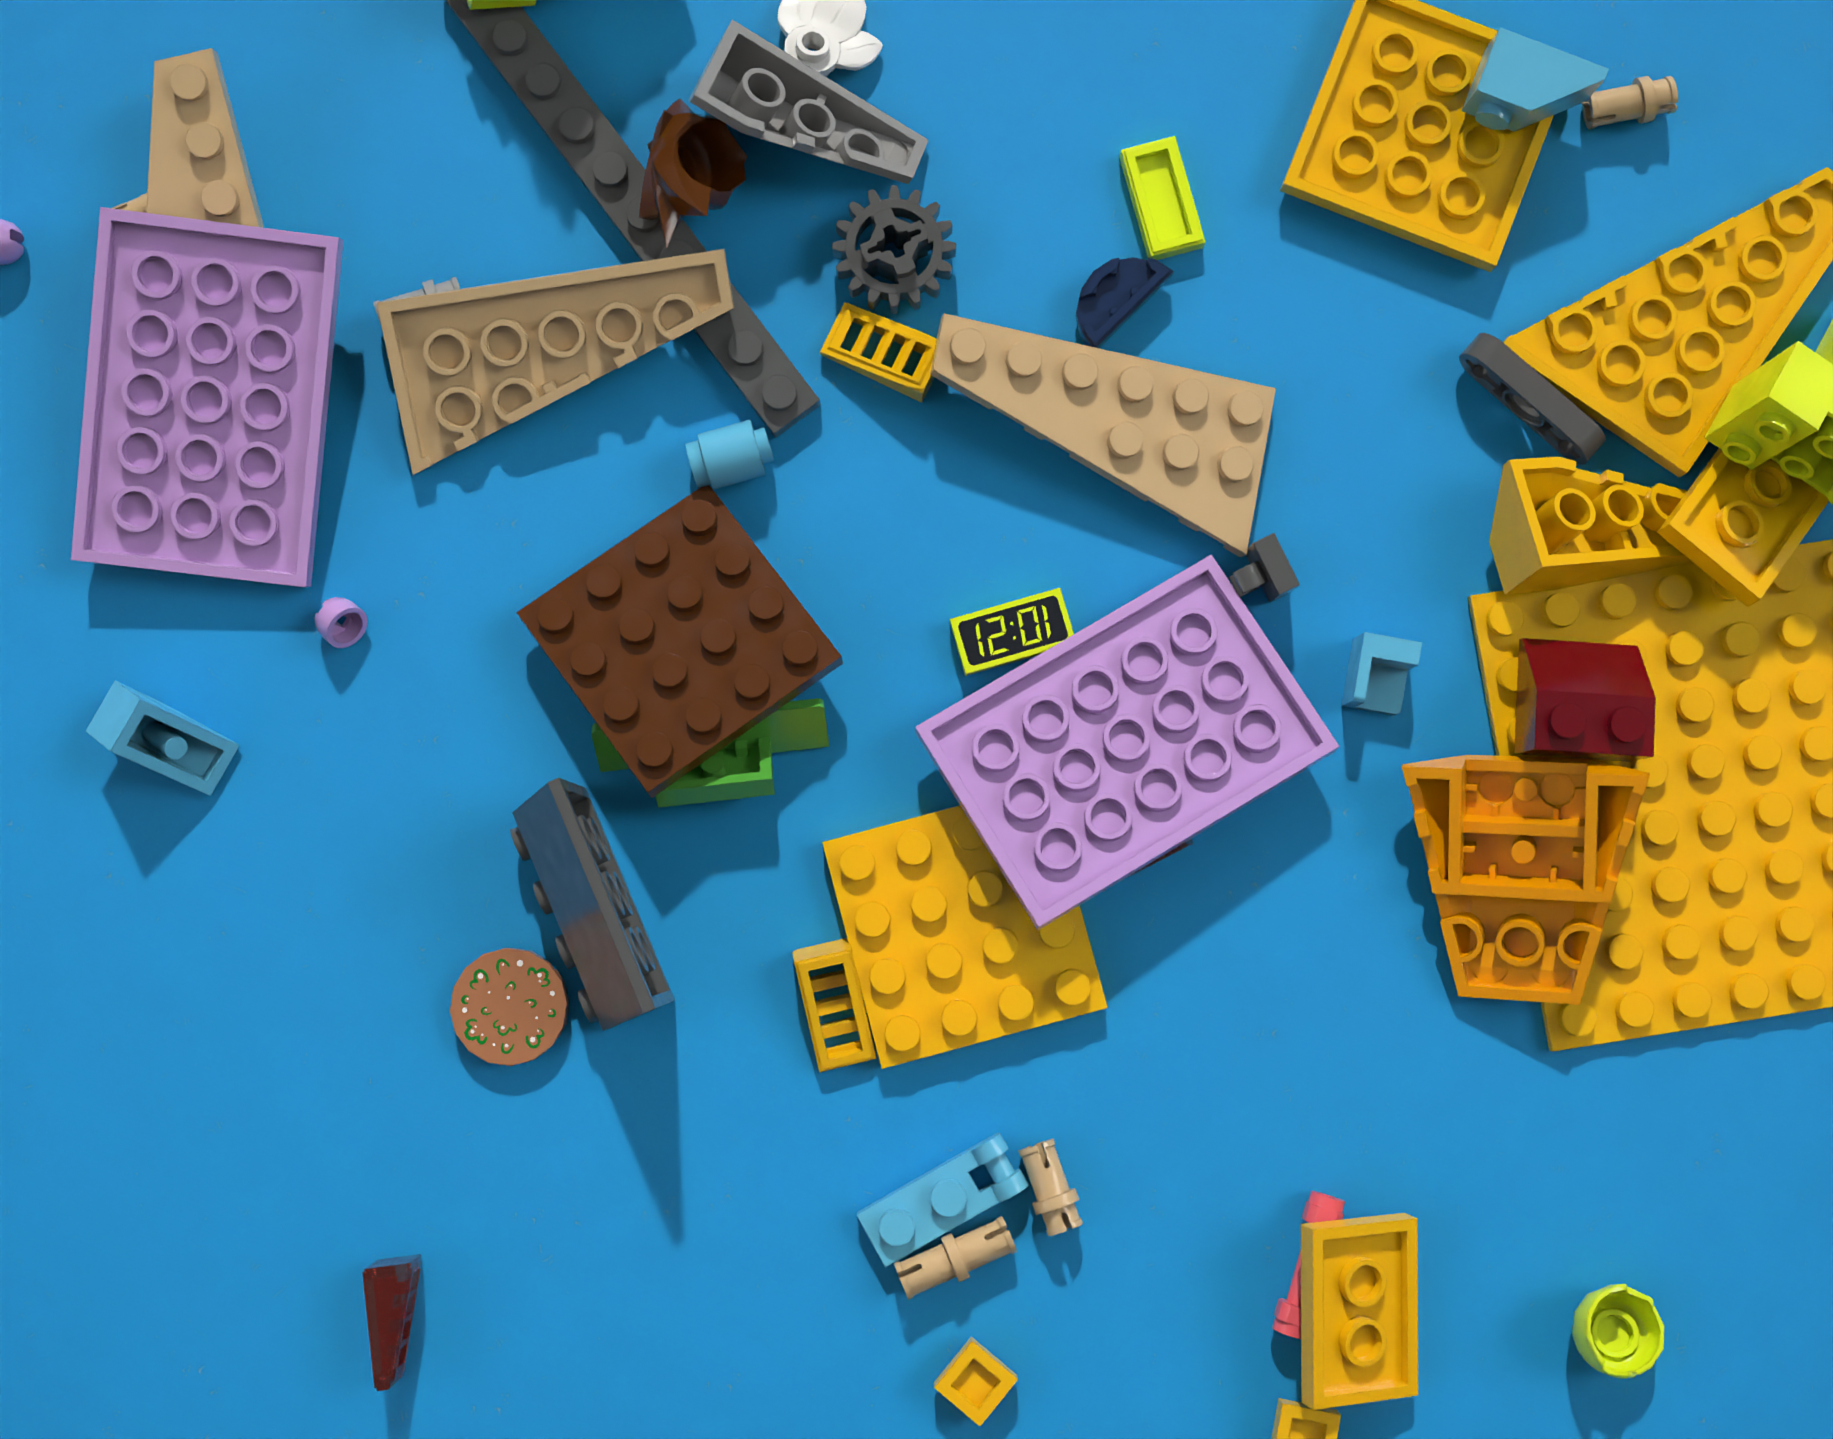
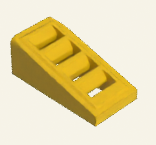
[820,302,937,403]
[792,938,876,1072]

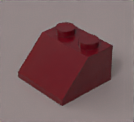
[1514,638,1656,762]

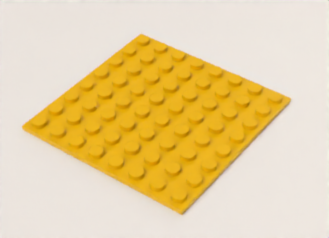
[1468,539,1833,1052]

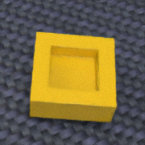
[934,1336,1018,1426]
[1271,1398,1341,1439]

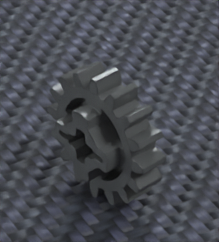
[832,185,956,314]

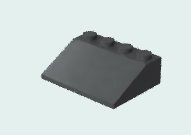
[510,778,675,1031]

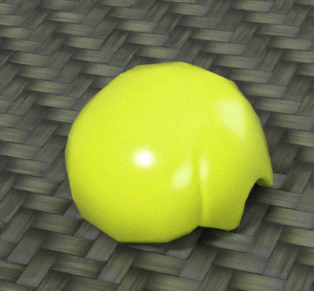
[1572,1284,1665,1379]

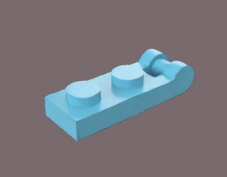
[857,1133,1029,1267]

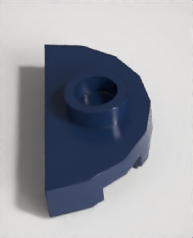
[1075,257,1174,348]

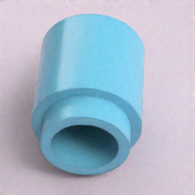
[685,420,774,490]

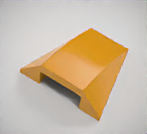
[1401,755,1650,1005]

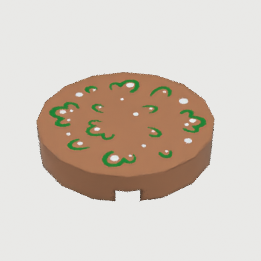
[450,948,570,1066]

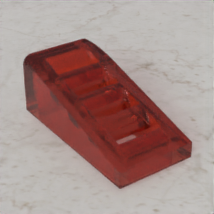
[362,1254,422,1391]

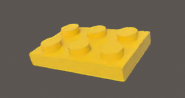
[1657,448,1829,607]
[1301,1213,1418,1410]

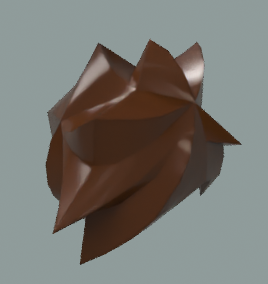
[639,98,747,248]

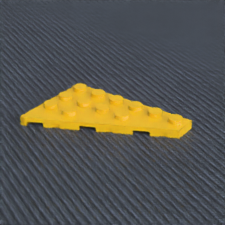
[1503,167,1833,478]

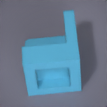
[1341,632,1422,715]

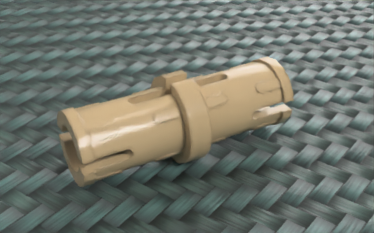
[893,1216,1017,1300]

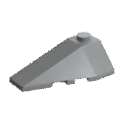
[689,20,928,184]

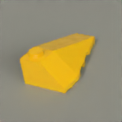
[1489,457,1692,595]

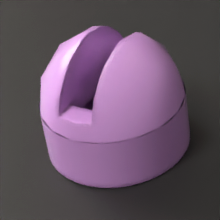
[0,219,24,265]
[314,597,368,648]

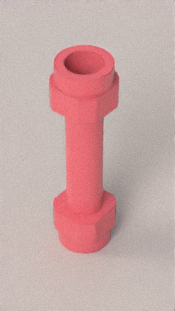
[1272,1190,1345,1339]

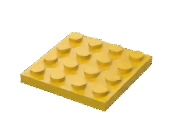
[1280,0,1554,272]
[822,805,1108,1069]

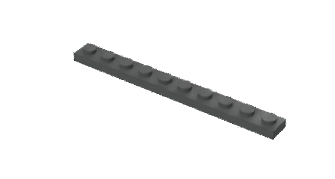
[444,0,821,438]

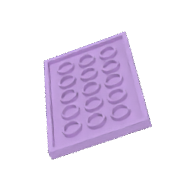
[71,207,344,587]
[915,554,1340,930]

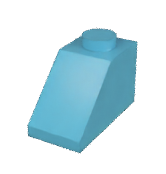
[1462,27,1609,132]
[86,680,240,796]

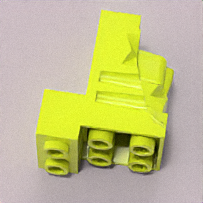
[1704,319,1833,504]

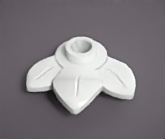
[777,0,883,77]

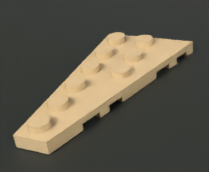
[146,48,264,228]
[377,249,734,475]
[930,313,1276,557]

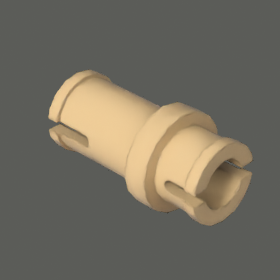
[1582,76,1678,129]
[1018,1138,1083,1236]

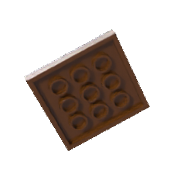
[517,485,843,799]

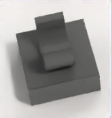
[1228,533,1300,603]

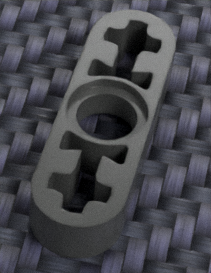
[1459,333,1606,465]

